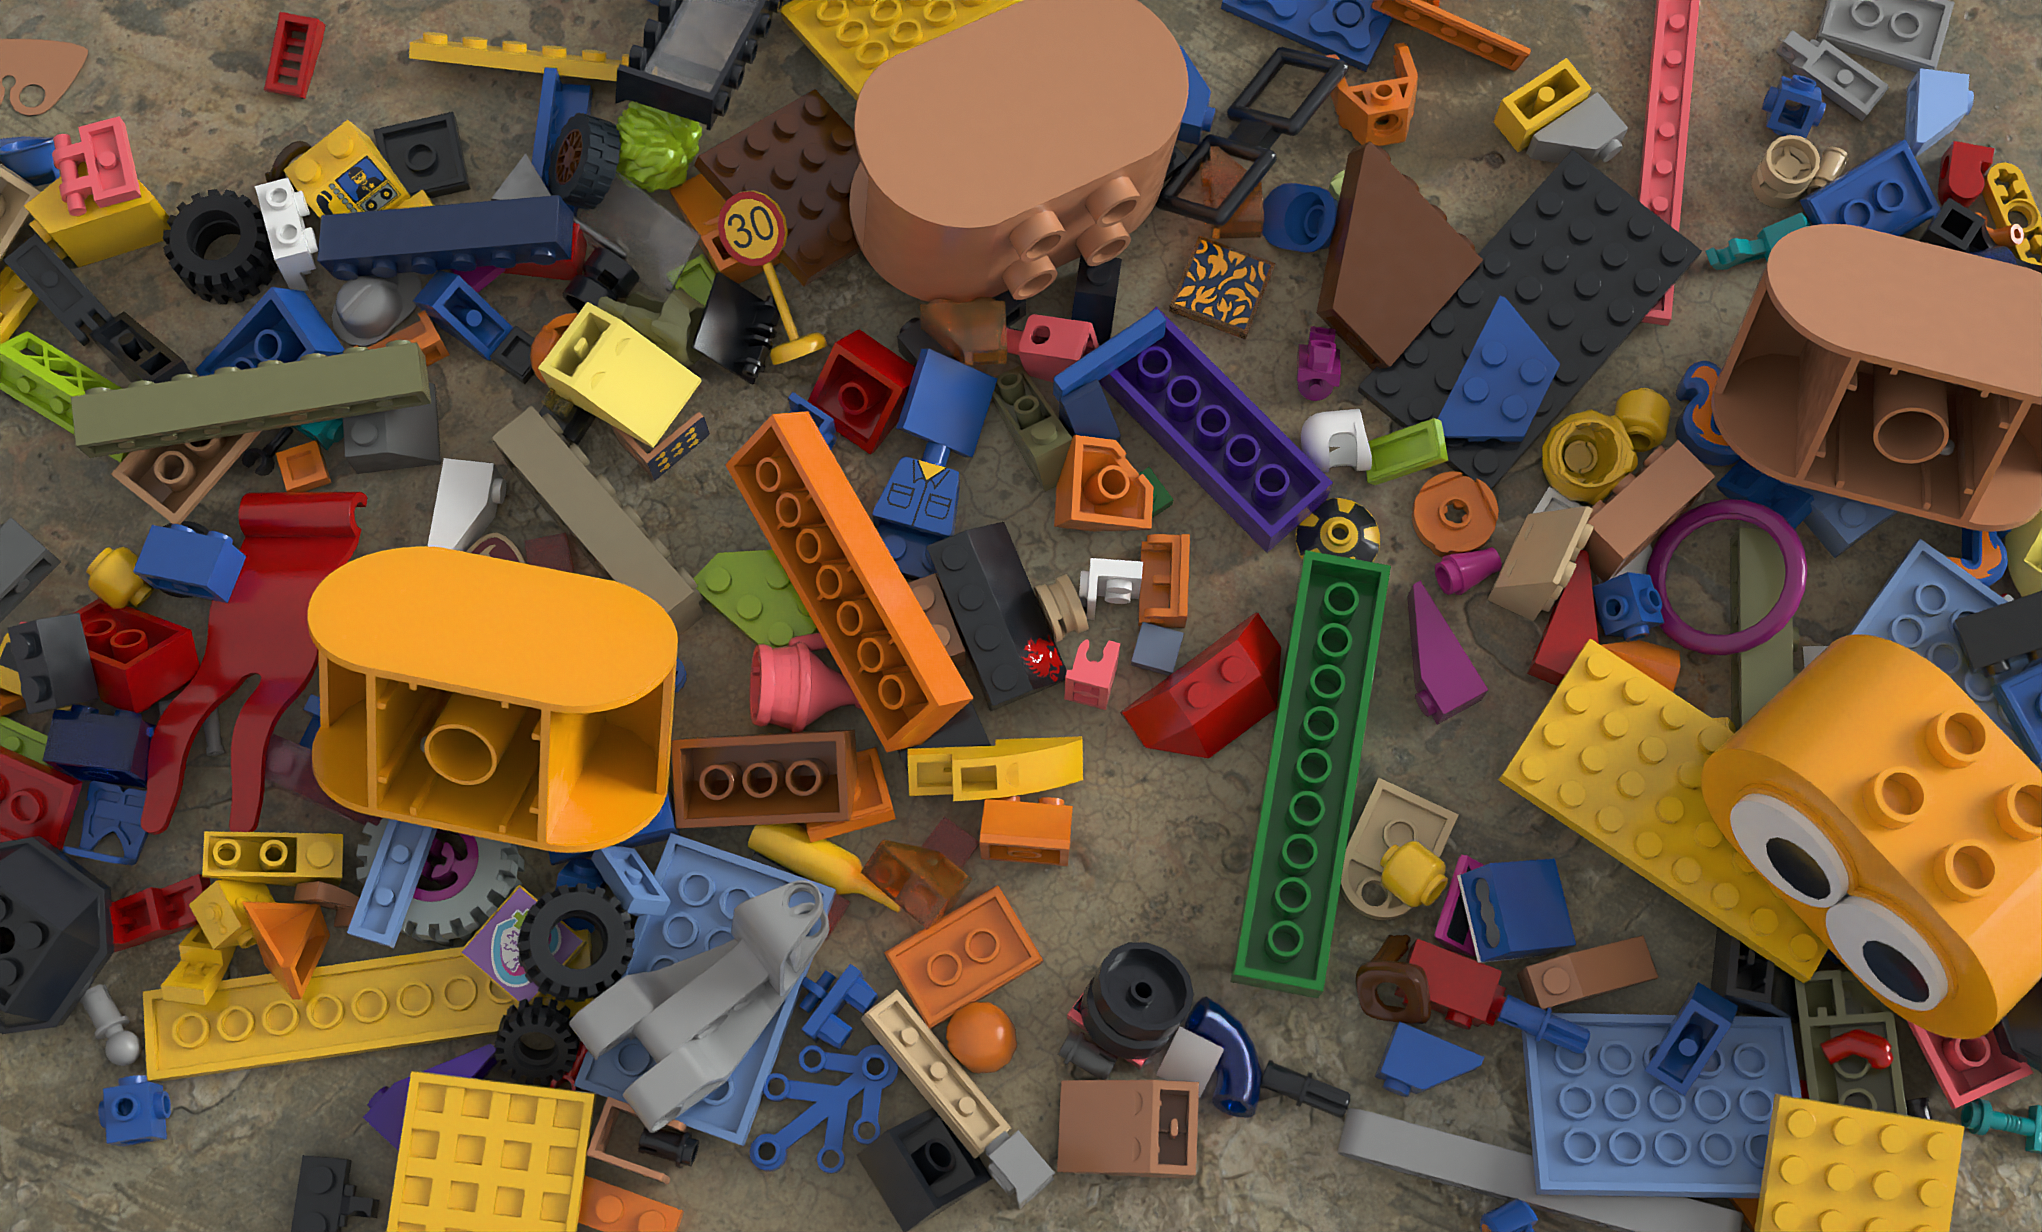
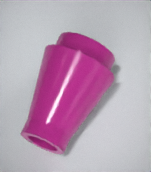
[1435,547,1502,595]

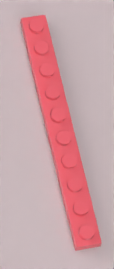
[1638,0,1700,326]

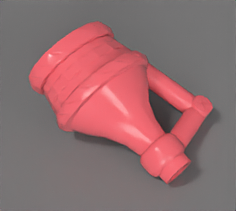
[749,632,862,732]

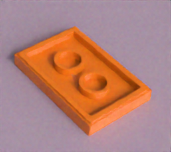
[884,885,1043,1030]

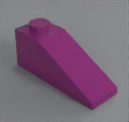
[1407,580,1488,725]

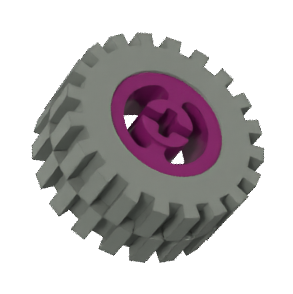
[356,818,524,946]

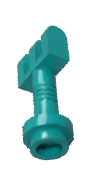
[1961,1098,2042,1154]

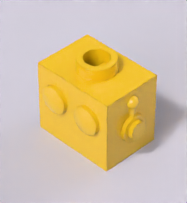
[189,879,276,950]

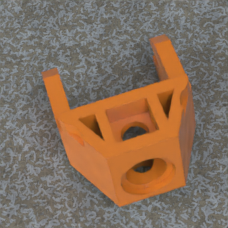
[1326,42,1418,146]

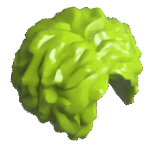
[616,101,702,193]

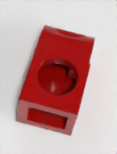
[1938,141,1995,209]

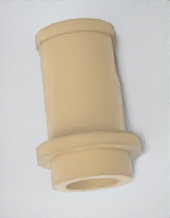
[1807,147,1849,194]

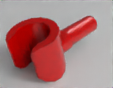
[550,1041,588,1091]

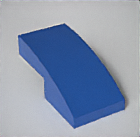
[1716,459,1814,529]

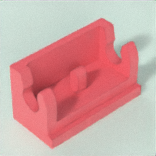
[1064,639,1120,710]

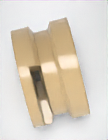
[1033,574,1089,643]

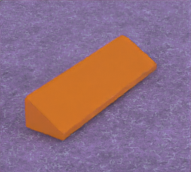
[1370,0,1531,71]

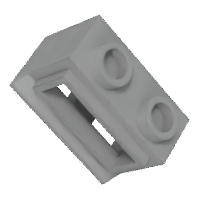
[985,1130,1055,1209]

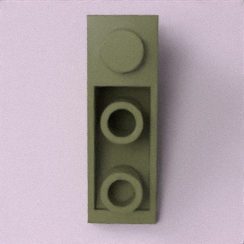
[991,365,1072,492]

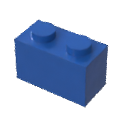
[133,524,246,603]

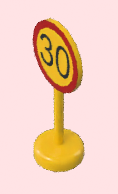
[718,190,828,365]

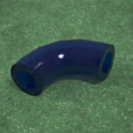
[1184,996,1262,1118]

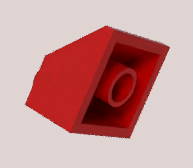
[808,329,916,455]

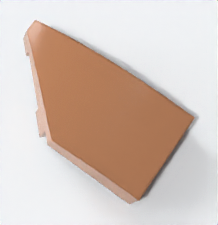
[293,881,360,929]

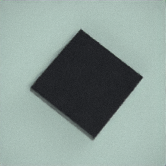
[373,112,470,199]

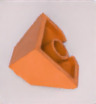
[1054,435,1154,532]

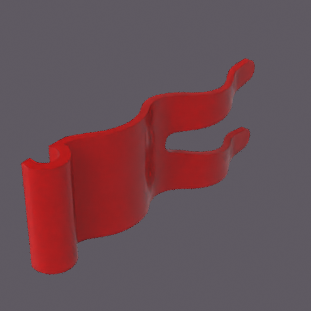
[140,492,368,835]

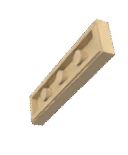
[861,990,1011,1159]

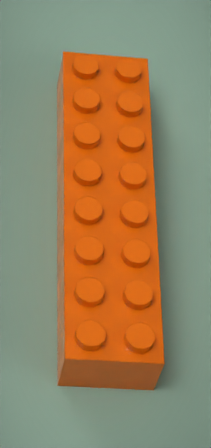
[725,411,974,752]

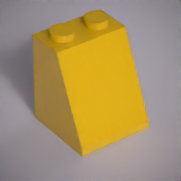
[24,161,171,268]

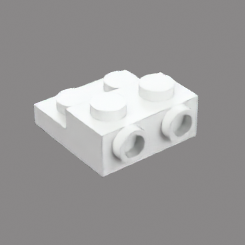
[255,178,319,291]

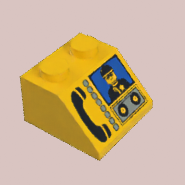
[284,120,411,219]

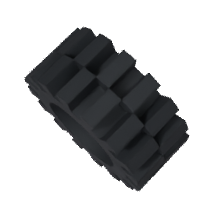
[495,997,580,1085]

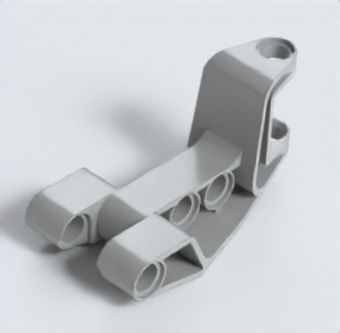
[569,880,829,1133]

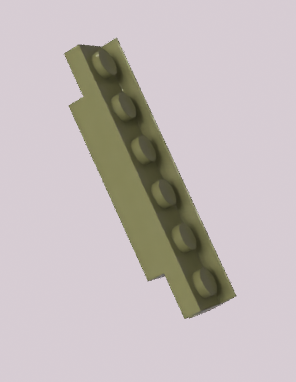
[1794,970,1907,1115]

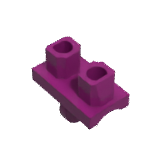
[1297,326,1341,401]

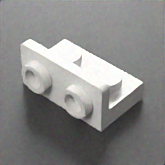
[1079,558,1143,620]

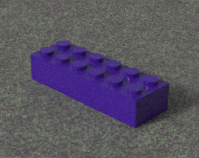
[1098,306,1333,553]

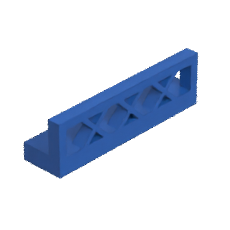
[532,68,593,218]

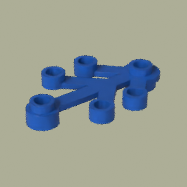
[750,1045,899,1174]

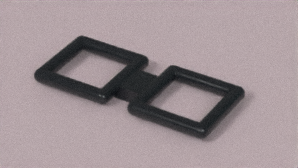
[1156,47,1349,227]

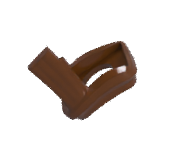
[1356,934,1431,1024]

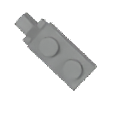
[1776,30,1889,121]

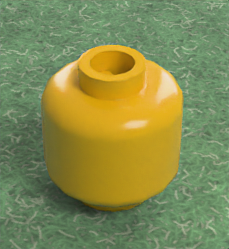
[1614,388,1671,452]
[86,547,154,609]
[1380,841,1448,907]

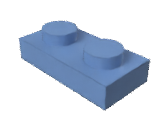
[591,846,671,916]

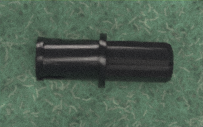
[1259,1060,1351,1117]

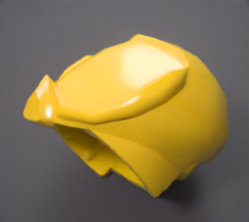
[1542,409,1638,505]

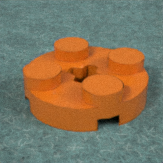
[1412,471,1499,557]

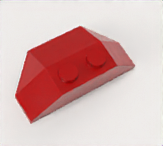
[1120,612,1281,759]

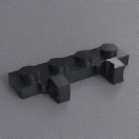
[291,1155,380,1232]

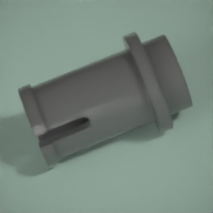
[1058,1031,1118,1080]

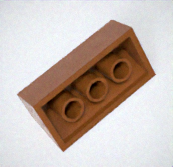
[671,729,857,828]

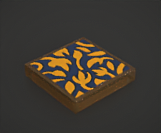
[1169,235,1276,340]

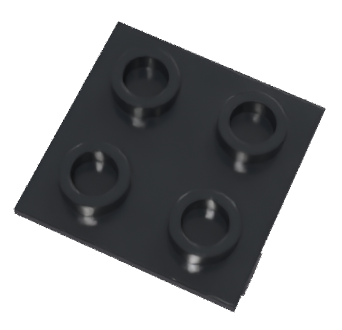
[691,272,780,385]

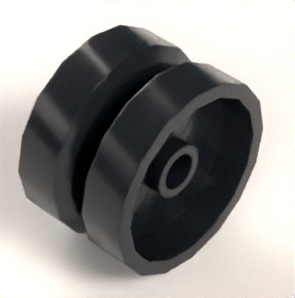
[1080,942,1194,1059]

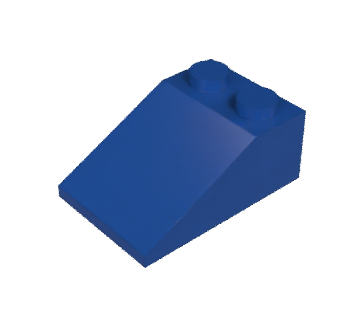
[195,287,345,377]

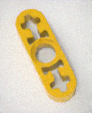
[1982,162,2042,265]

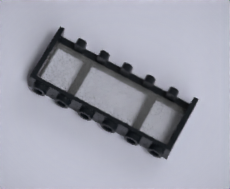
[615,0,784,131]

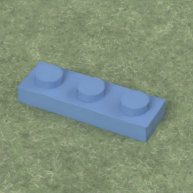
[347,819,437,949]

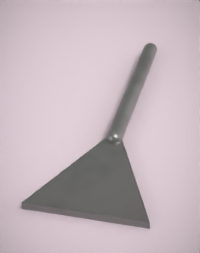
[491,153,627,259]

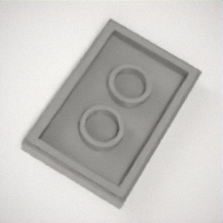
[1815,0,1954,73]

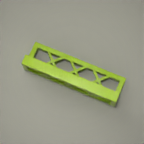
[0,331,130,463]

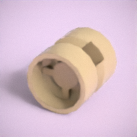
[1751,135,1820,209]

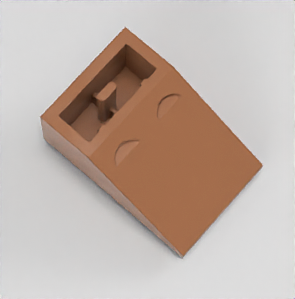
[1057,1080,1199,1179]

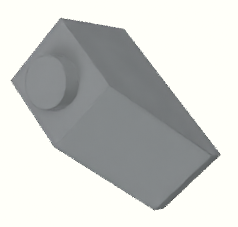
[1526,92,1628,165]

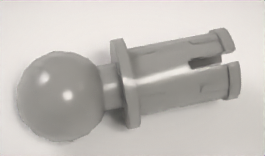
[80,984,142,1066]

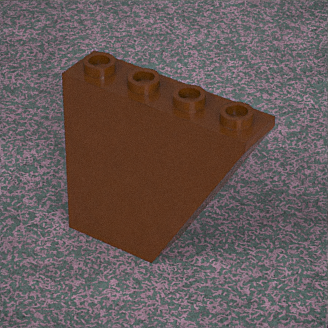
[1316,141,1483,371]

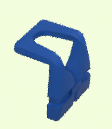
[63,781,149,866]

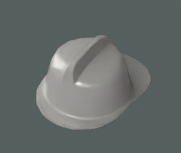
[332,272,422,347]

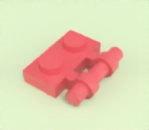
[52,116,141,216]

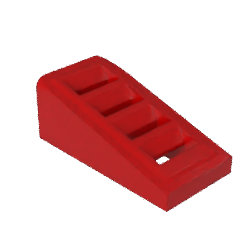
[264,11,326,99]

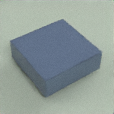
[1131,622,1184,676]

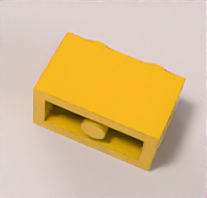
[1493,58,1592,152]

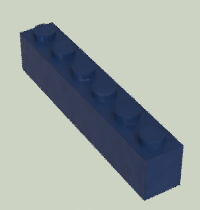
[317,195,574,281]

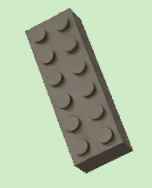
[491,405,704,637]

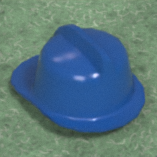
[0,137,60,186]
[1260,183,1339,253]

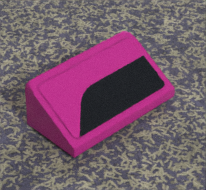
[1434,854,1484,956]

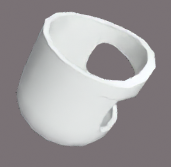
[1301,409,1372,472]

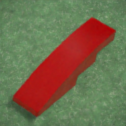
[110,874,211,953]

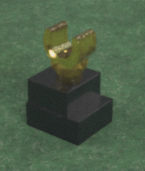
[539,388,596,446]

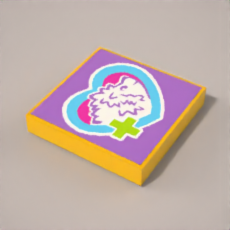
[459,884,587,1005]

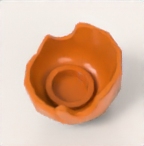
[946,1002,1017,1074]

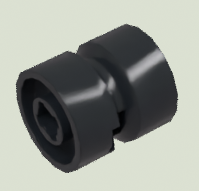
[562,247,640,313]

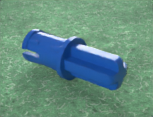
[1497,994,1590,1054]

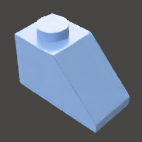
[1904,68,1974,158]

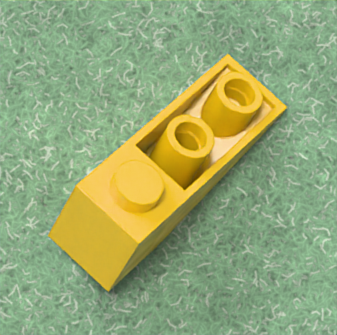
[202,831,343,887]

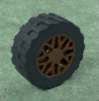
[548,113,621,210]

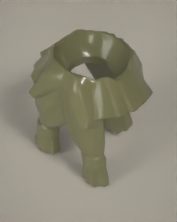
[597,287,705,368]

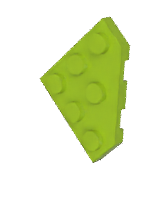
[693,550,819,648]

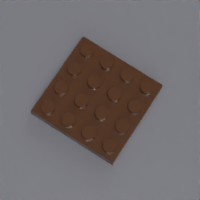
[694,89,861,287]

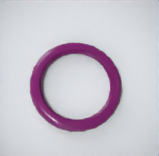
[1646,499,1808,656]

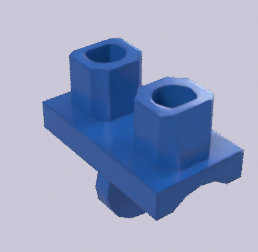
[799,964,878,1049]

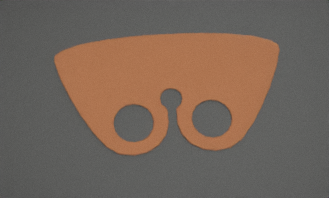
[0,39,88,116]

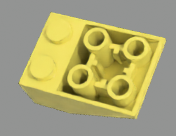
[538,302,702,448]

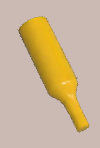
[747,823,906,913]

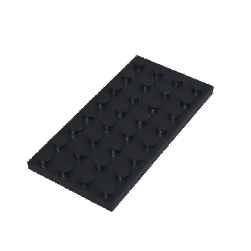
[1358,150,1702,490]

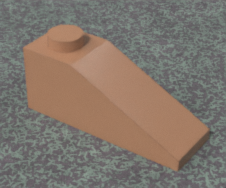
[1517,936,1659,1011]

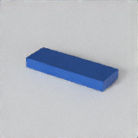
[1053,309,1166,402]

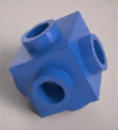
[1762,75,1826,139]
[1592,572,1664,642]
[98,1075,171,1146]

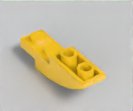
[908,736,1083,801]

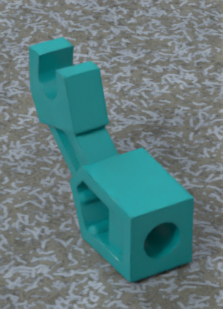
[1706,213,1811,270]

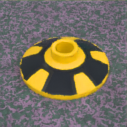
[1295,498,1380,562]

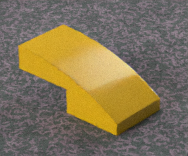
[161,924,237,1005]

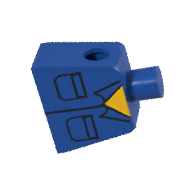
[872,442,960,540]

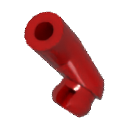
[1820,1029,1894,1069]

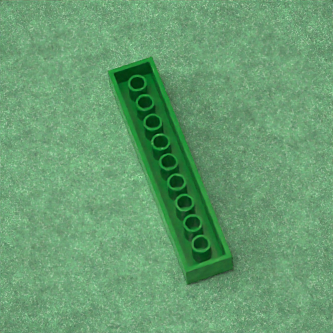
[1230,550,1391,999]

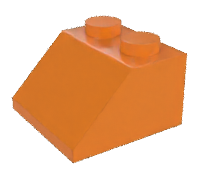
[979,795,1073,866]

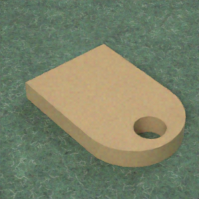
[1340,778,1459,920]

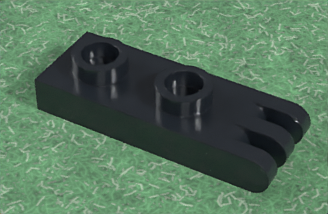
[3,233,114,346]

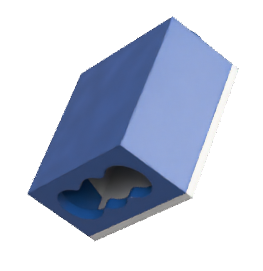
[1457,858,1576,963]

